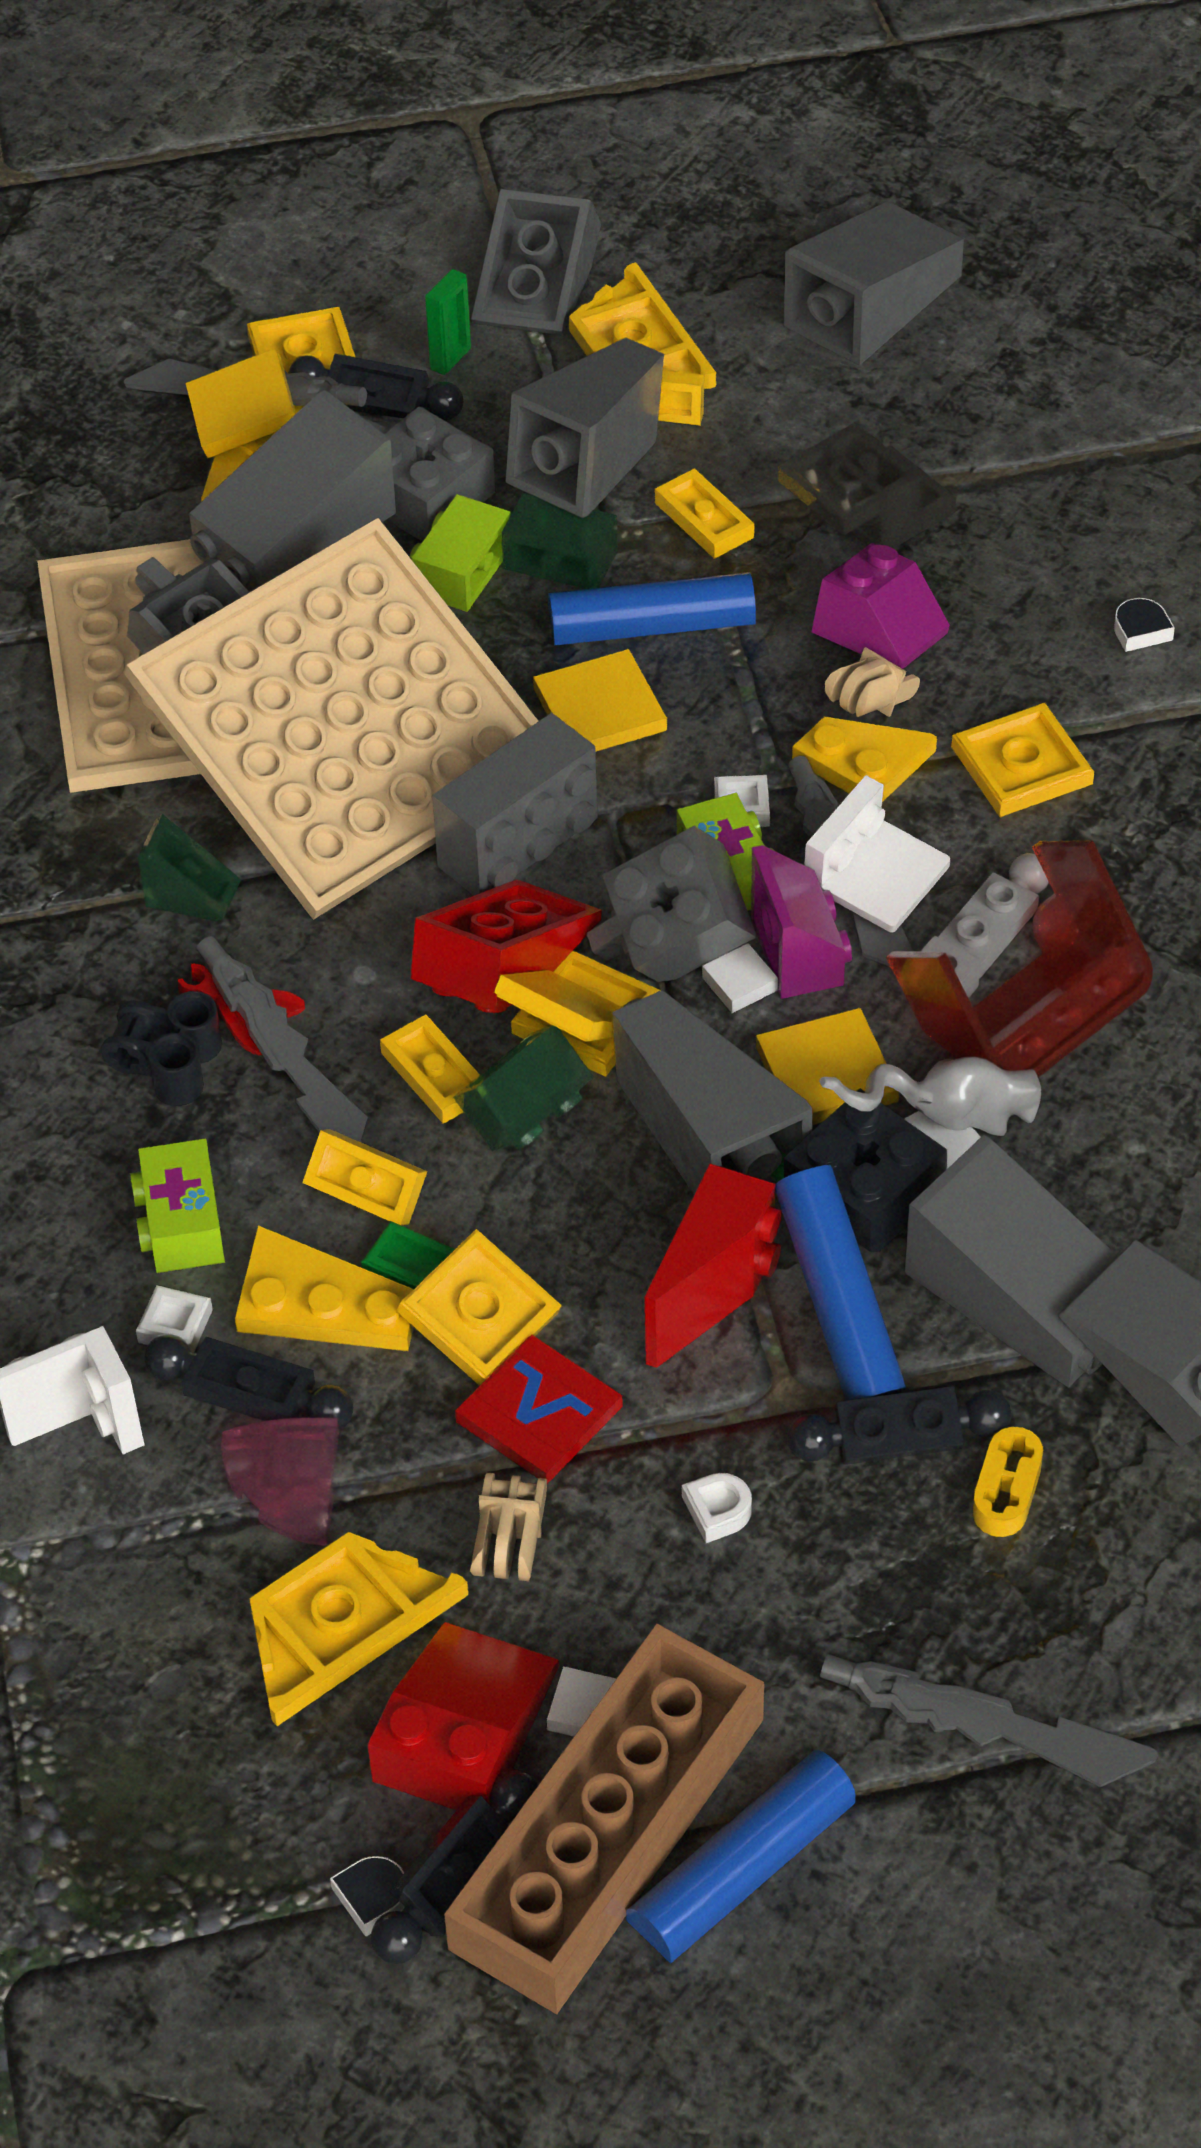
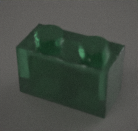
[502,493,618,589]
[453,1025,594,1151]

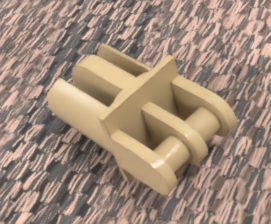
[825,647,920,717]
[470,1473,547,1581]

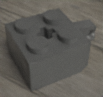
[365,406,495,542]
[127,557,250,654]
[586,826,756,982]

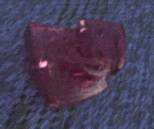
[221,1418,339,1546]

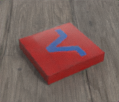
[455,1334,623,1484]

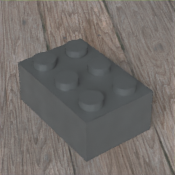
[432,712,598,896]

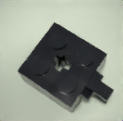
[783,1088,947,1252]

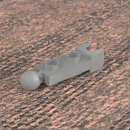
[913,853,1051,1009]

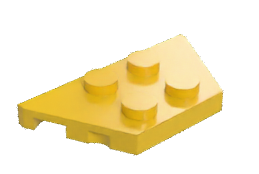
[569,262,716,389]
[249,1532,468,1726]

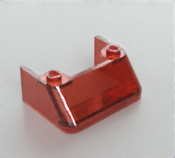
[886,840,1153,1078]

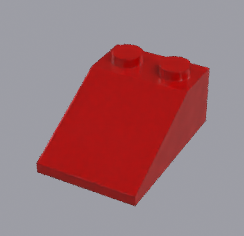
[411,879,602,1013]
[644,1163,782,1368]
[368,1622,559,1810]

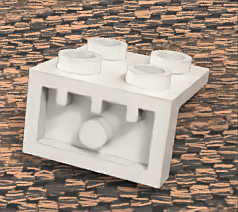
[804,775,950,932]
[0,1326,144,1454]

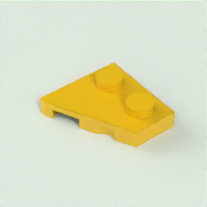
[792,717,937,802]

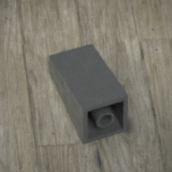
[784,201,964,366]
[506,338,664,518]
[189,390,396,592]
[612,990,812,1195]
[905,1135,1118,1388]

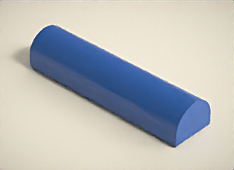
[548,572,756,646]
[775,1165,907,1401]
[626,1750,856,1963]

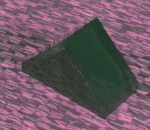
[138,814,241,922]

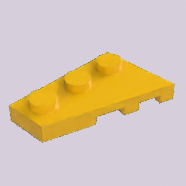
[235,1225,414,1351]

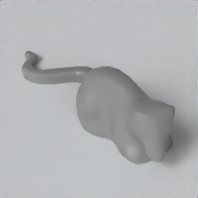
[819,1057,1041,1136]

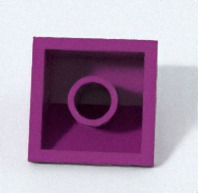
[811,543,950,669]
[751,845,852,999]

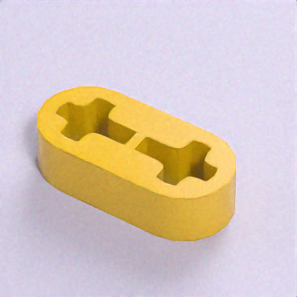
[973,1427,1043,1537]

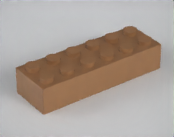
[444,1624,764,2014]

